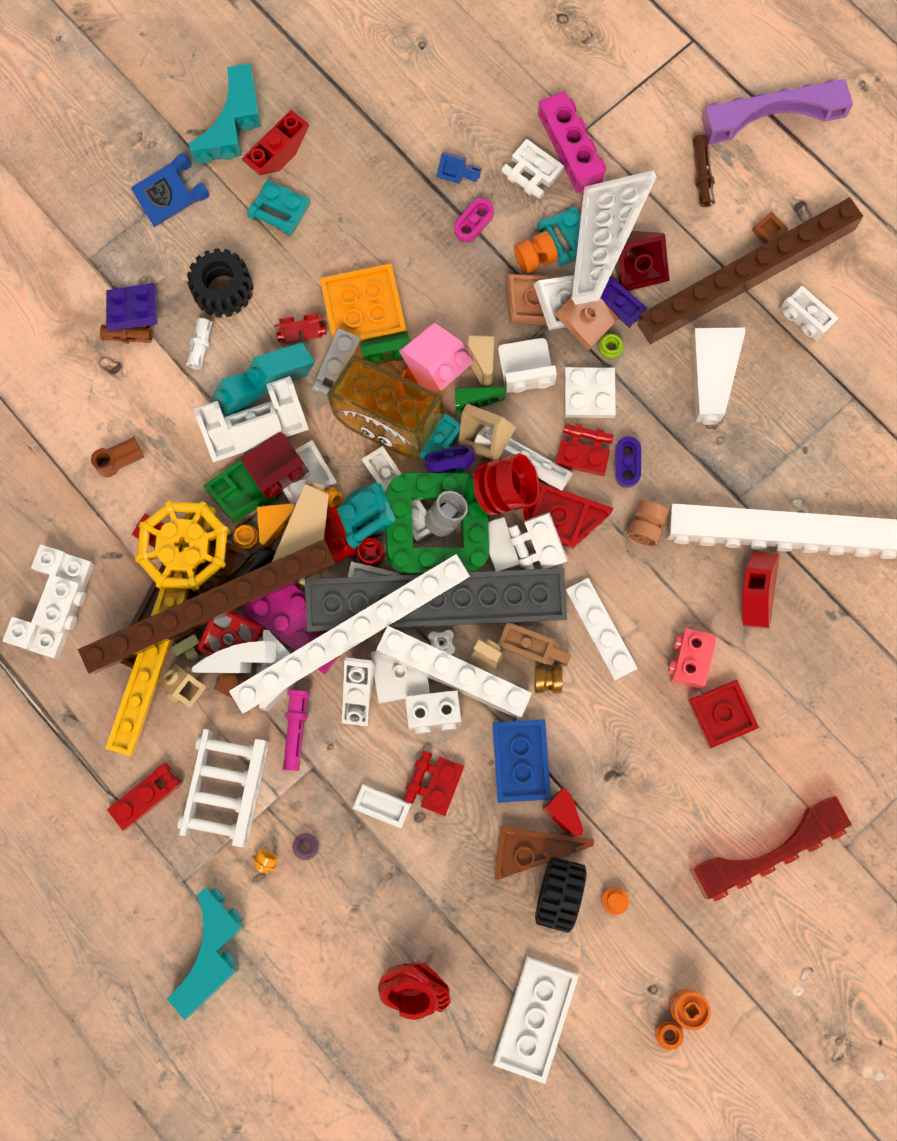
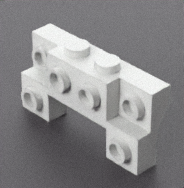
[194,376,309,462]
[3,544,95,660]

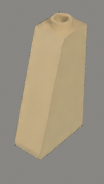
[271,481,329,585]

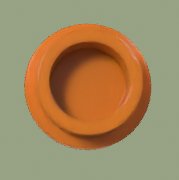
[601,887,629,915]

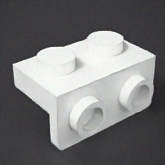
[780,286,839,341]

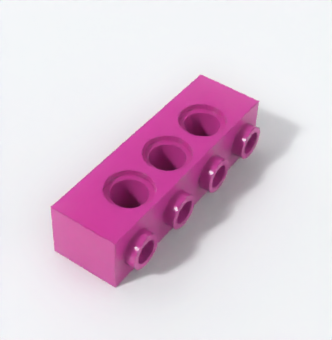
[538,91,606,193]

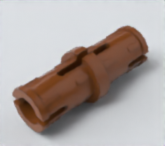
[100,324,153,344]

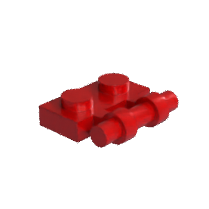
[556,423,614,476]
[403,750,464,817]

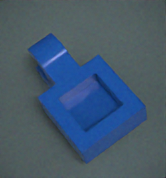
[436,152,482,184]

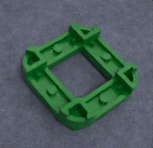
[385,473,489,575]

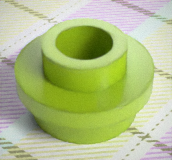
[599,334,624,359]

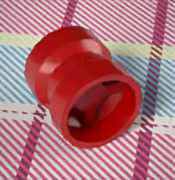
[357,538,384,567]

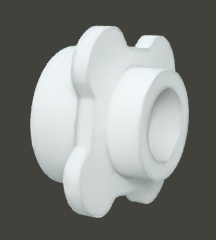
[428,630,455,655]

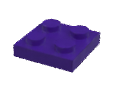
[106,283,158,332]

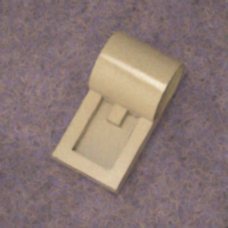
[468,639,503,674]

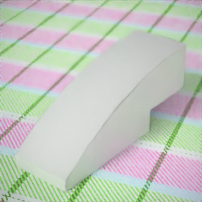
[192,641,276,673]

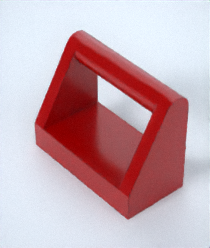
[543,788,583,837]

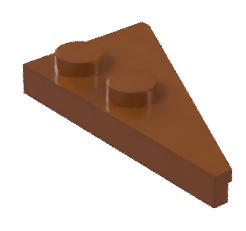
[494,827,594,880]

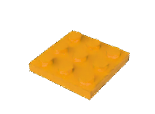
[320,263,407,344]

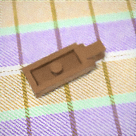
[498,623,571,667]

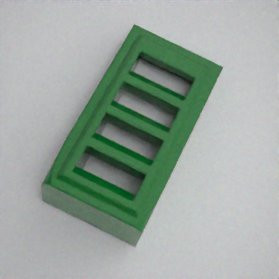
[455,386,505,414]

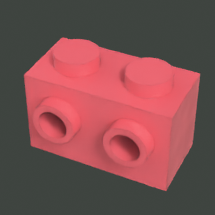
[668,628,717,690]

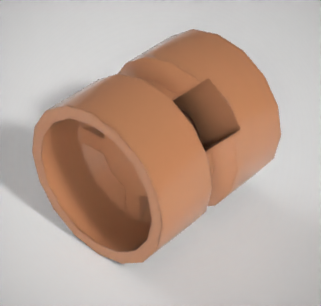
[627,500,670,547]

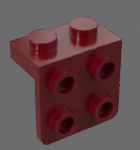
[241,432,309,500]

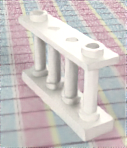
[178,729,269,848]

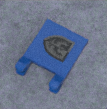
[131,153,210,227]

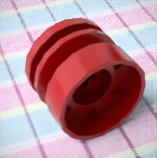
[473,453,539,516]

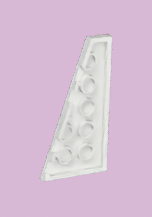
[572,170,657,305]

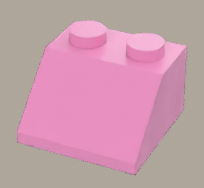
[399,323,474,393]

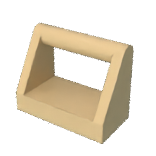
[468,336,494,387]
[458,404,516,460]

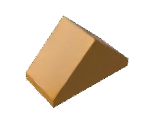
[257,503,295,547]

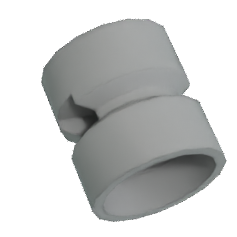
[425,491,468,537]

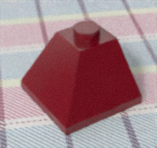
[615,231,670,291]

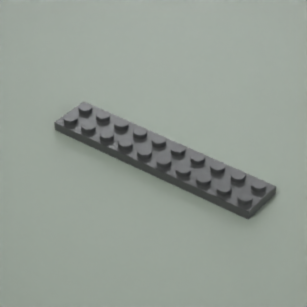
[305,568,567,632]

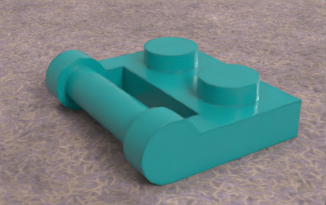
[247,180,311,236]
[537,206,581,267]
[337,482,395,548]

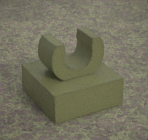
[171,631,200,662]

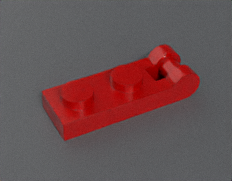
[107,762,182,831]

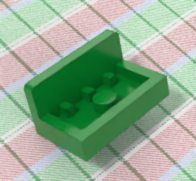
[360,333,411,367]

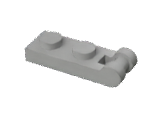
[311,328,361,402]

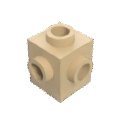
[160,664,206,708]

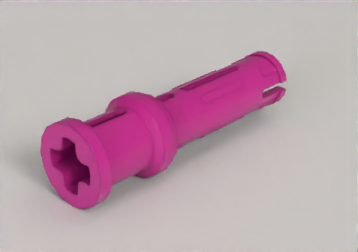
[282,690,311,771]

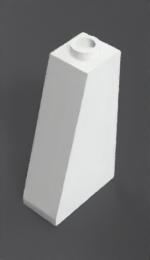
[691,327,745,425]

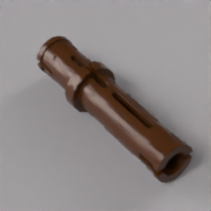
[693,135,715,207]

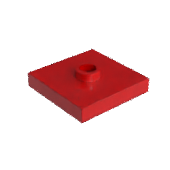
[688,680,759,749]

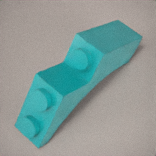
[189,64,261,163]
[209,343,315,417]
[166,887,245,1020]

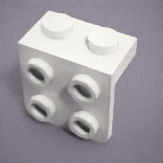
[498,338,557,393]

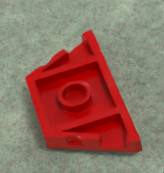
[523,482,613,549]

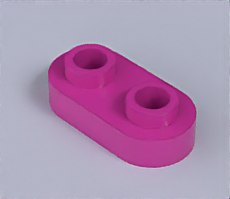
[454,198,494,243]

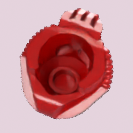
[378,962,451,1020]

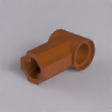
[91,437,145,478]

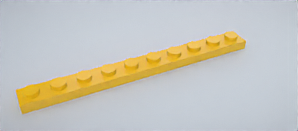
[105,501,216,757]

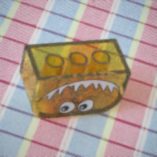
[327,354,445,459]

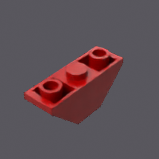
[241,110,309,175]
[742,551,780,629]

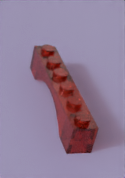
[689,796,852,902]

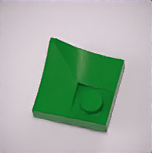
[203,459,277,523]

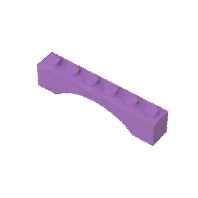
[702,79,853,145]

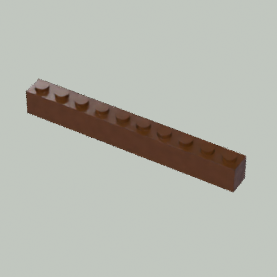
[637,197,864,345]
[78,539,336,674]

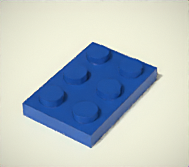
[492,719,551,803]

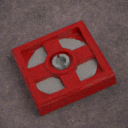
[196,611,265,656]

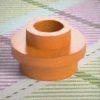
[655,1020,684,1050]

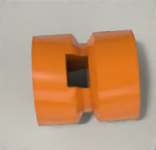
[514,231,558,274]
[669,989,711,1030]

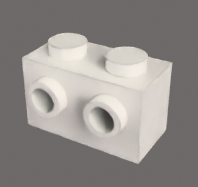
[405,690,462,734]

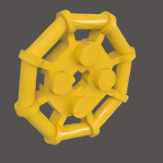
[134,499,230,591]

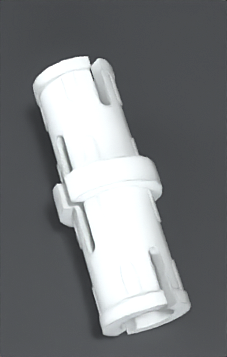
[186,318,213,370]

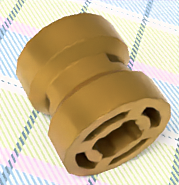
[535,667,562,694]

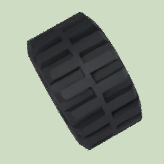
[187,248,253,318]
[535,856,587,933]

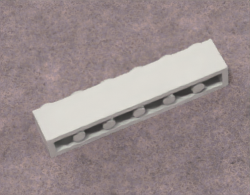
[376,626,532,719]

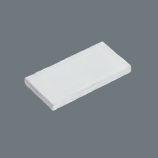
[492,956,579,1084]

